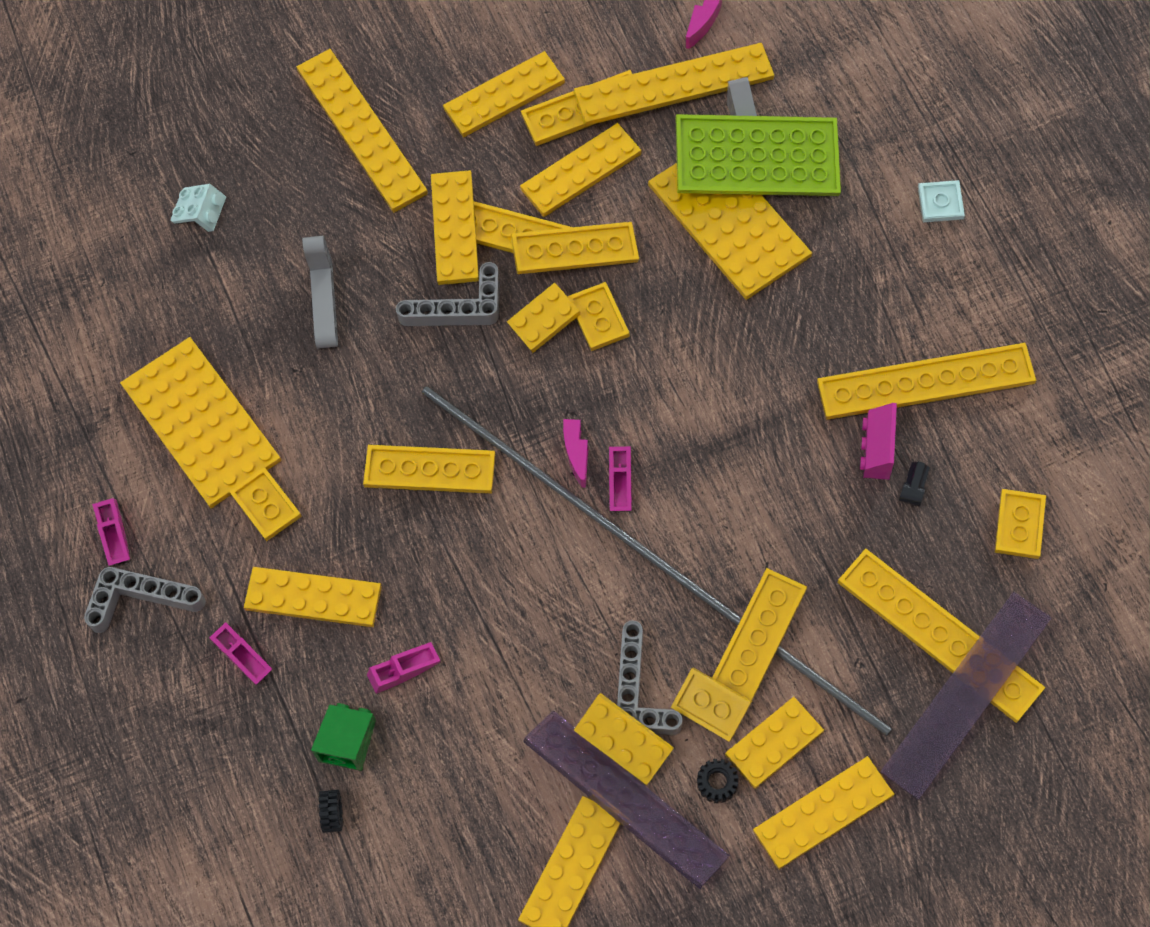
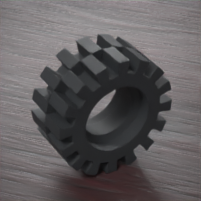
[697,758,739,803]
[319,789,343,833]

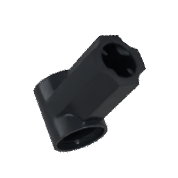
[899,461,930,507]

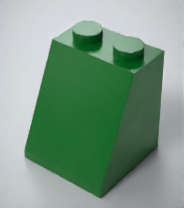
[311,703,376,771]

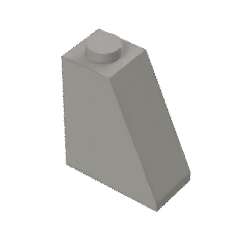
[727,77,757,116]

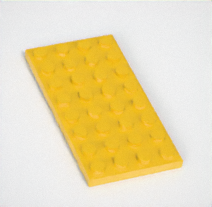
[648,163,812,300]
[120,337,282,508]

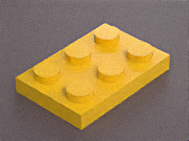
[567,282,630,351]
[507,283,581,353]
[229,467,302,542]
[994,489,1046,559]
[671,667,752,742]

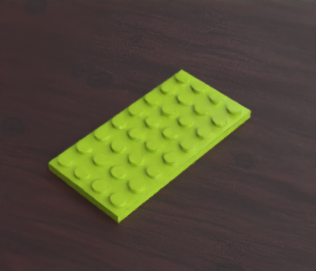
[675,114,841,196]

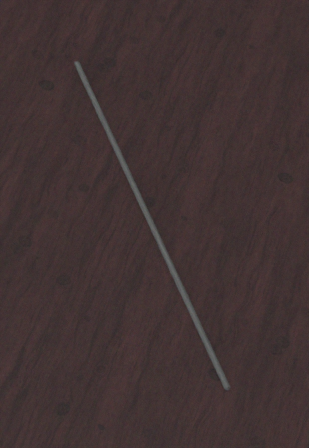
[422,386,892,736]

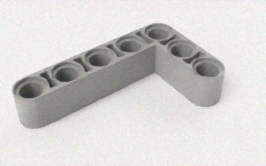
[302,235,338,349]
[396,262,500,326]
[84,567,206,633]
[617,620,682,736]

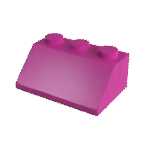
[860,403,897,480]

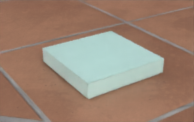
[918,180,965,222]

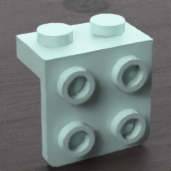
[171,184,226,232]

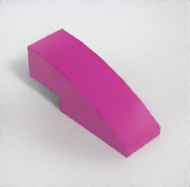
[686,0,722,49]
[563,419,588,488]
[609,446,632,511]
[92,498,130,566]
[209,622,272,685]
[367,642,440,694]

